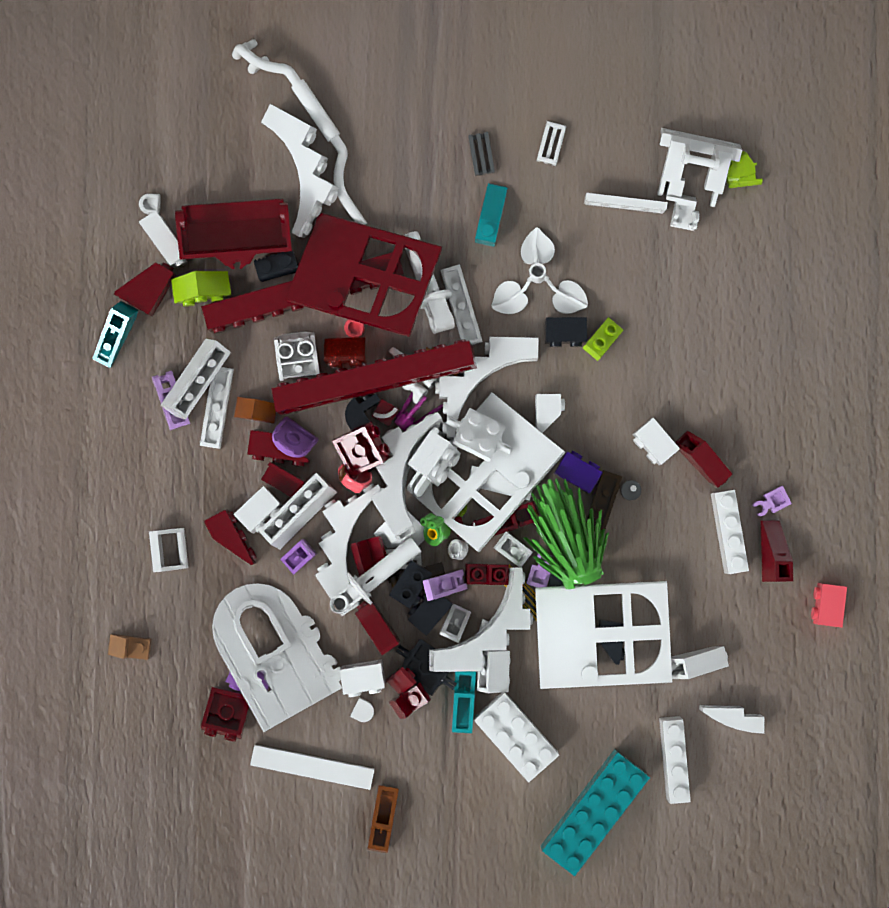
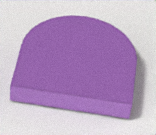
[272,416,319,458]

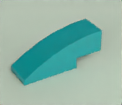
[452,671,476,733]

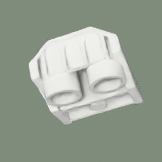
[274,331,320,381]

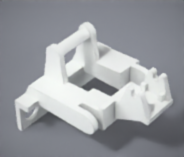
[658,128,742,231]

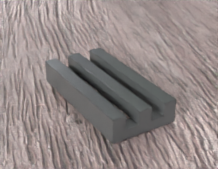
[468,132,495,176]

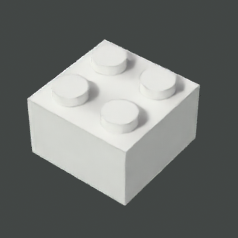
[340,659,386,697]

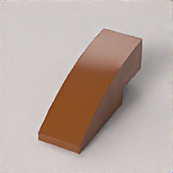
[367,785,399,853]

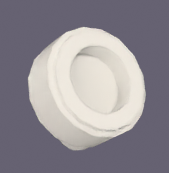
[448,539,469,560]

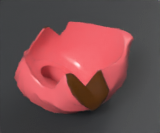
[338,463,373,493]

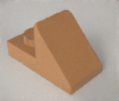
[108,634,151,660]

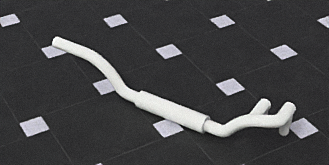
[232,39,367,225]

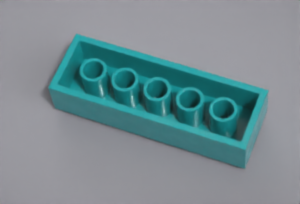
[541,749,650,876]

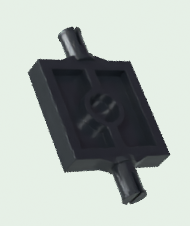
[395,639,457,696]

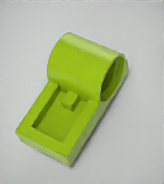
[583,317,624,361]

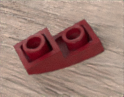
[465,564,509,585]
[386,667,416,695]

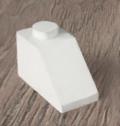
[535,394,565,433]

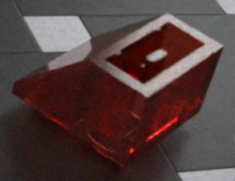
[324,337,367,368]

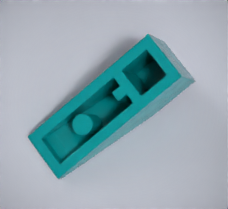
[475,183,508,247]
[92,301,139,368]

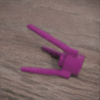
[394,392,443,431]

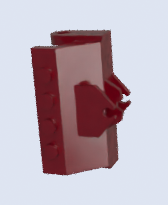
[175,198,292,269]

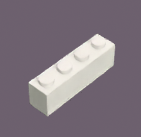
[161,339,231,420]
[259,473,337,550]
[711,490,749,574]
[659,716,691,804]

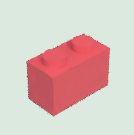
[811,583,847,628]

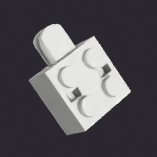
[407,430,461,497]

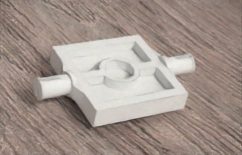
[446,408,512,462]

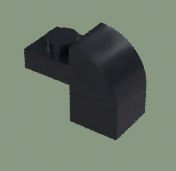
[345,394,381,431]

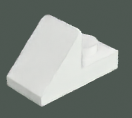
[494,532,533,568]

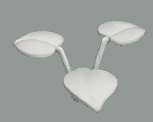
[491,227,588,314]

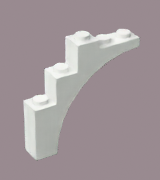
[261,104,339,238]
[435,337,538,440]
[371,412,443,543]
[315,484,381,616]
[429,568,533,672]

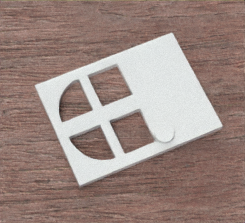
[407,392,565,552]
[535,581,672,689]

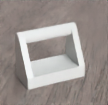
[149,528,189,572]

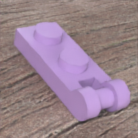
[152,371,190,430]
[423,569,468,601]

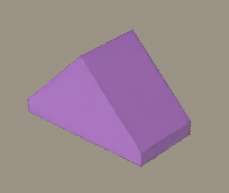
[280,539,317,575]

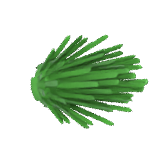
[523,478,609,589]

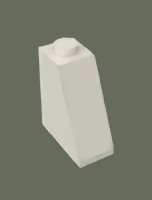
[139,210,188,268]
[671,646,729,679]

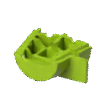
[726,151,763,188]

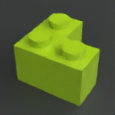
[171,271,231,307]

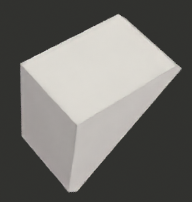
[440,604,471,643]

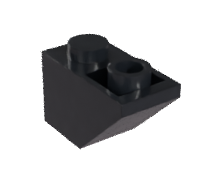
[598,619,625,665]

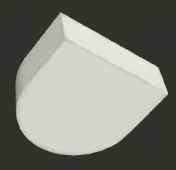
[139,194,161,215]
[350,697,374,722]

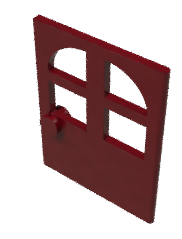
[286,213,442,337]

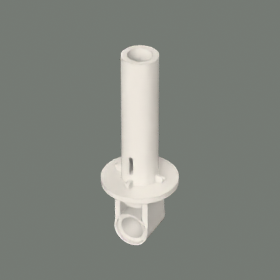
[404,231,455,334]
[330,537,422,614]

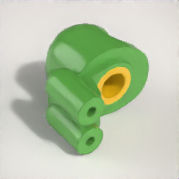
[420,513,451,546]

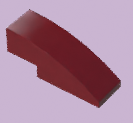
[474,501,539,536]

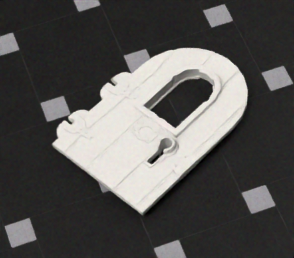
[212,583,342,732]

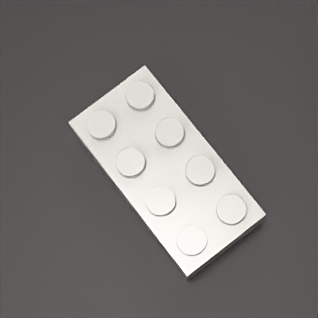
[473,692,559,783]

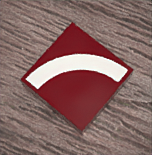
[372,399,399,427]

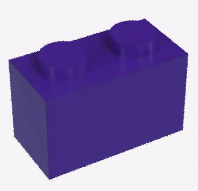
[554,451,603,494]

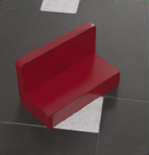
[261,462,306,498]
[350,536,387,582]

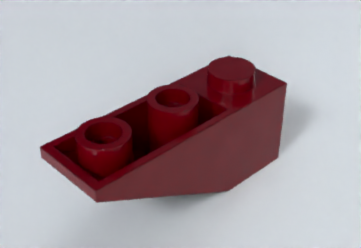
[247,430,310,466]
[204,509,257,565]
[761,521,793,582]

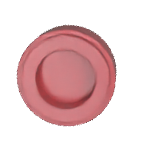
[344,319,365,338]

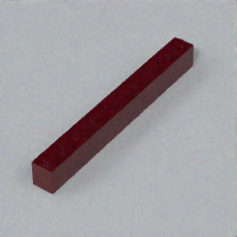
[201,252,404,334]
[271,339,477,415]

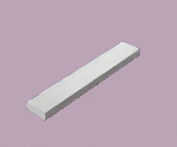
[250,744,374,790]

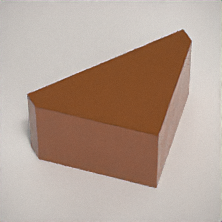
[234,397,276,424]

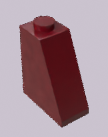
[114,262,177,317]
[675,430,732,488]
[355,600,400,655]

